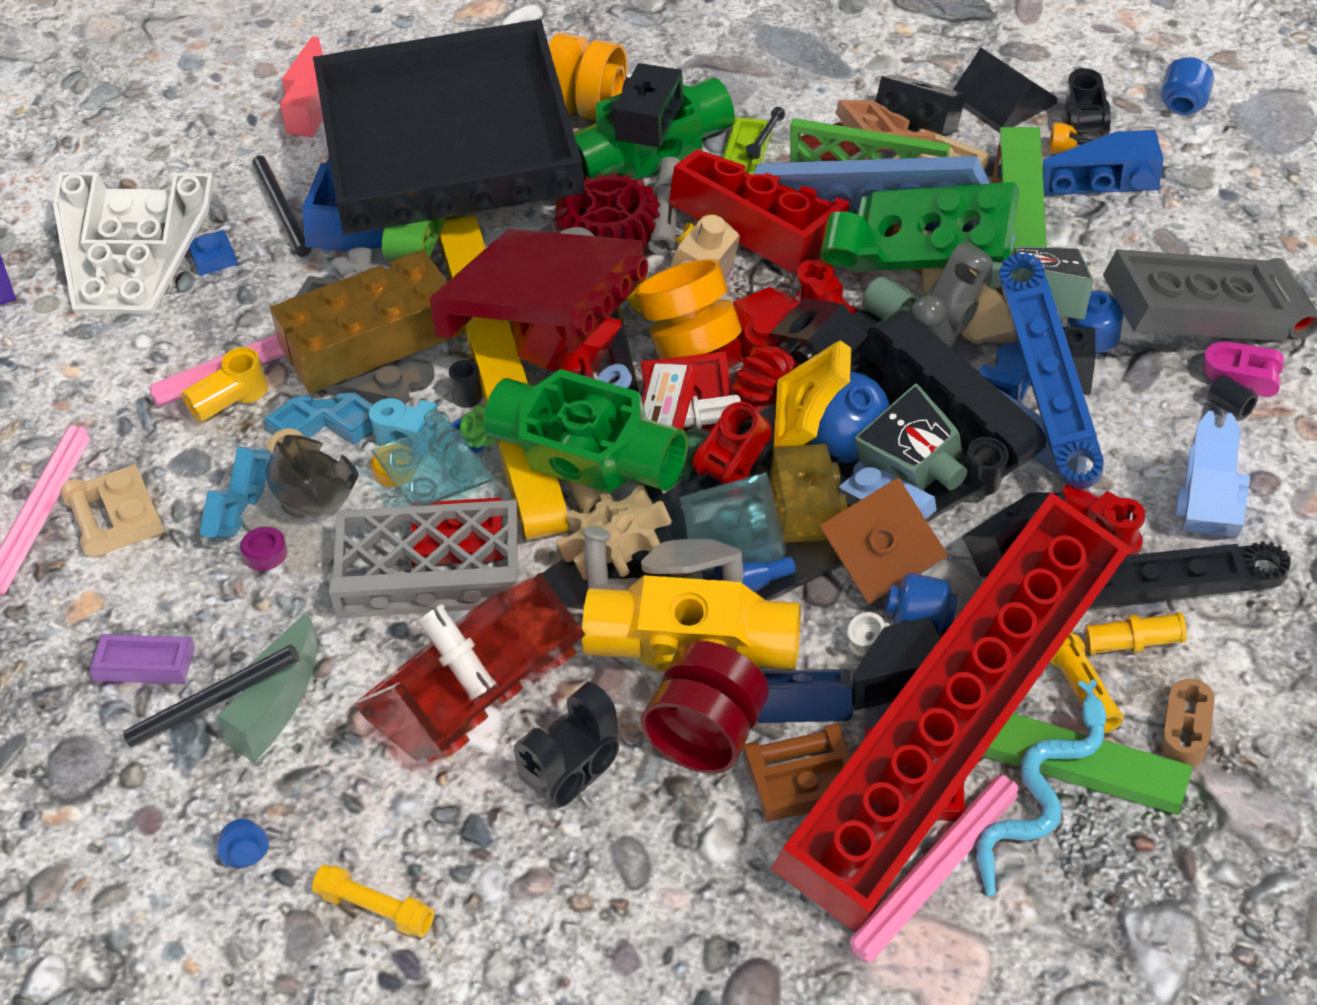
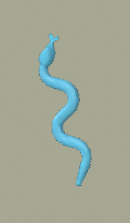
[976,680,1106,896]

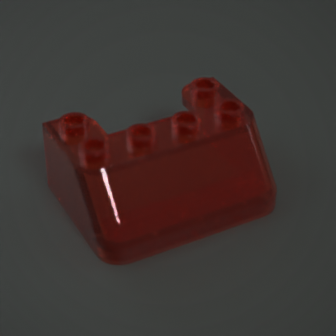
[354,572,586,763]

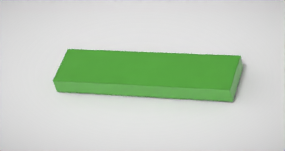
[1000,127,1047,255]
[983,713,1193,815]

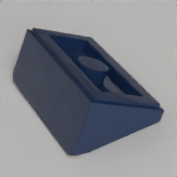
[757,669,853,723]

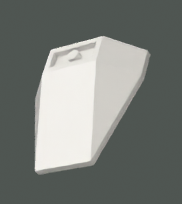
[53,172,214,314]

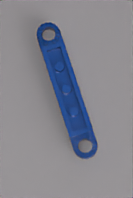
[1000,252,1104,489]

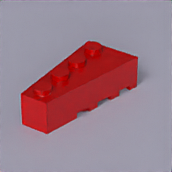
[669,149,850,276]

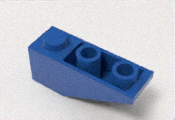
[1042,130,1164,195]

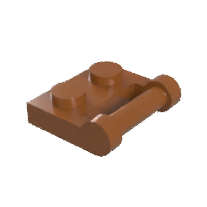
[742,723,851,822]

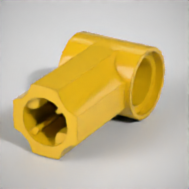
[180,347,268,423]

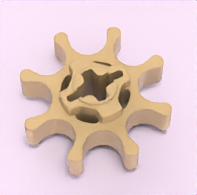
[556,485,672,580]

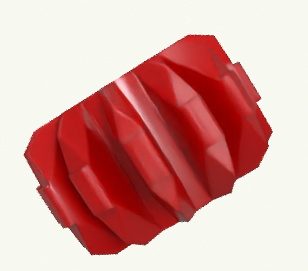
[732,345,799,413]

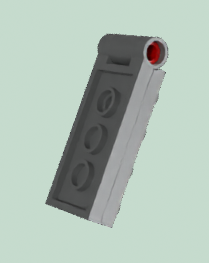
[1103,249,1317,341]

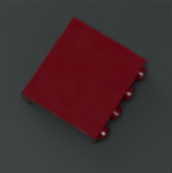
[429,229,648,352]

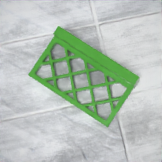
[790,118,950,228]

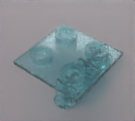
[372,409,493,506]

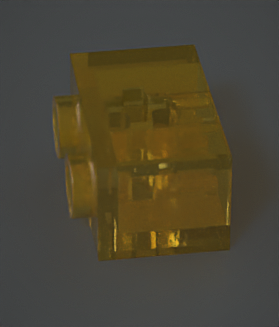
[770,444,847,542]

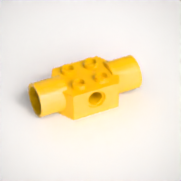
[582,576,801,672]

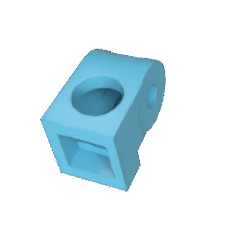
[369,398,442,459]

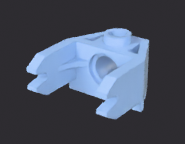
[1175,411,1250,538]

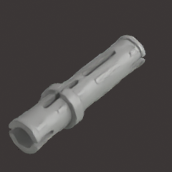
[649,157,680,255]

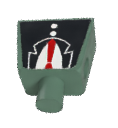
[987,246,1094,320]
[854,384,967,490]

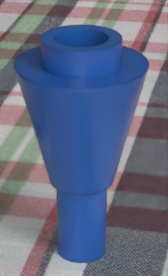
[710,556,796,593]

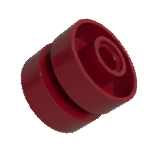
[641,641,769,774]

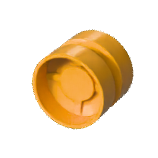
[548,33,628,121]
[635,259,742,359]

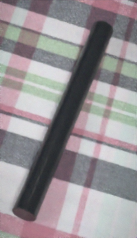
[252,155,311,257]
[123,644,300,748]

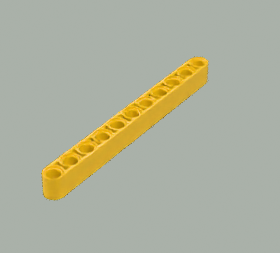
[438,214,570,541]

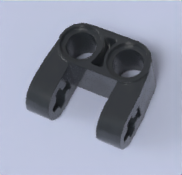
[514,682,619,808]

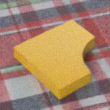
[774,341,851,456]

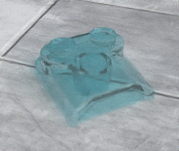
[679,473,786,571]

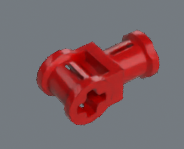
[796,259,859,315]
[1060,484,1145,555]

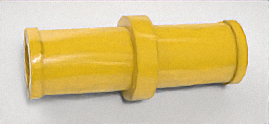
[1084,612,1187,655]

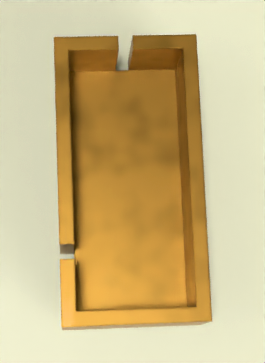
[269,249,463,394]

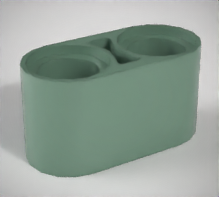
[862,277,922,320]

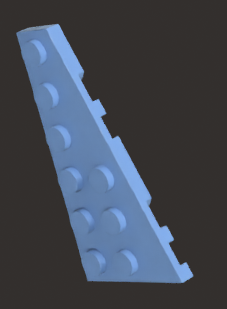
[754,156,1015,249]

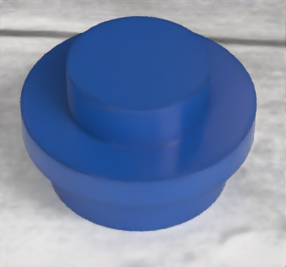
[217,819,269,868]

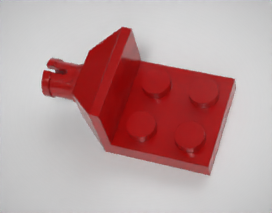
[512,317,622,379]

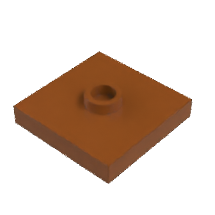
[819,477,949,606]

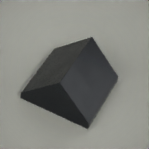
[953,47,1058,132]

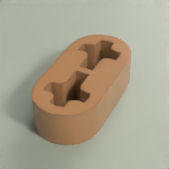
[1161,679,1215,767]

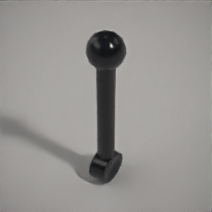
[746,107,786,159]

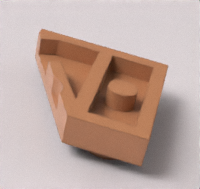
[835,100,936,153]

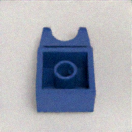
[302,159,385,251]

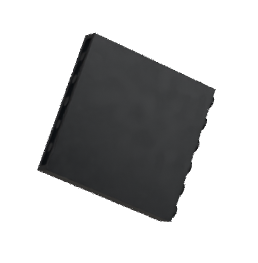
[313,19,585,235]

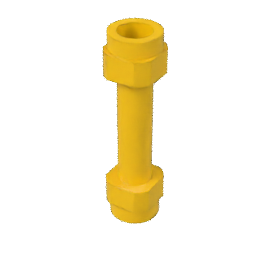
[312,864,434,938]

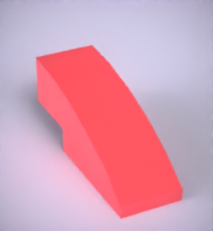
[280,36,323,138]

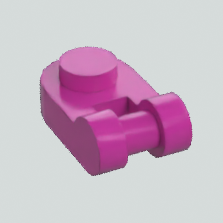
[1203,341,1284,397]

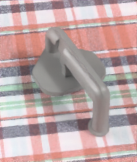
[583,526,744,590]

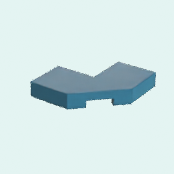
[263,392,373,445]
[199,447,271,538]

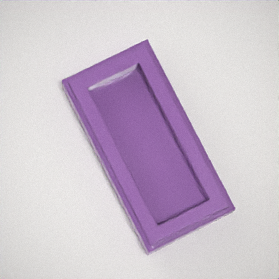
[89,634,195,684]

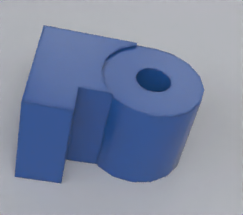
[979,342,1031,403]

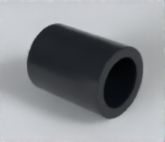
[449,360,482,408]
[1207,374,1258,420]

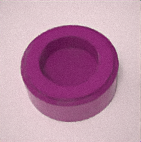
[240,527,288,571]

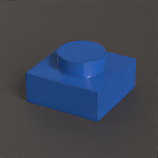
[188,230,238,276]

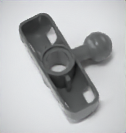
[912,242,993,348]

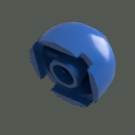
[809,372,890,463]

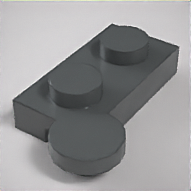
[325,359,435,405]

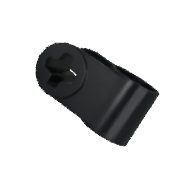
[1065,68,1111,136]

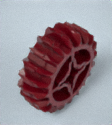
[554,171,660,251]

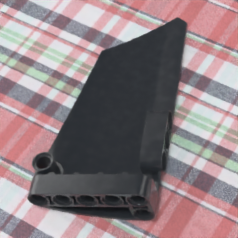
[541,309,1046,610]

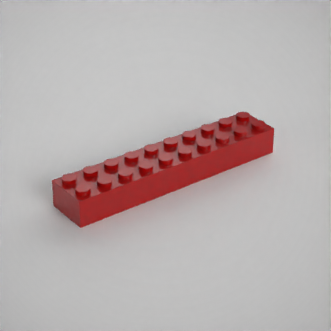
[770,492,1131,932]

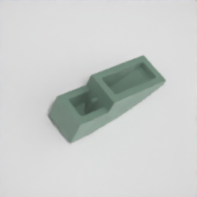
[217,614,318,763]

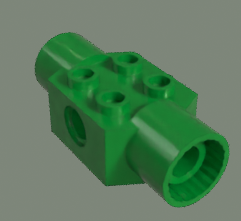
[574,77,735,179]
[484,369,688,494]

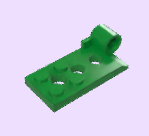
[820,182,1020,272]

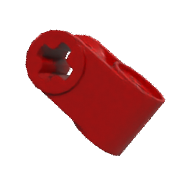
[692,401,771,493]

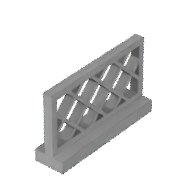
[329,500,520,618]

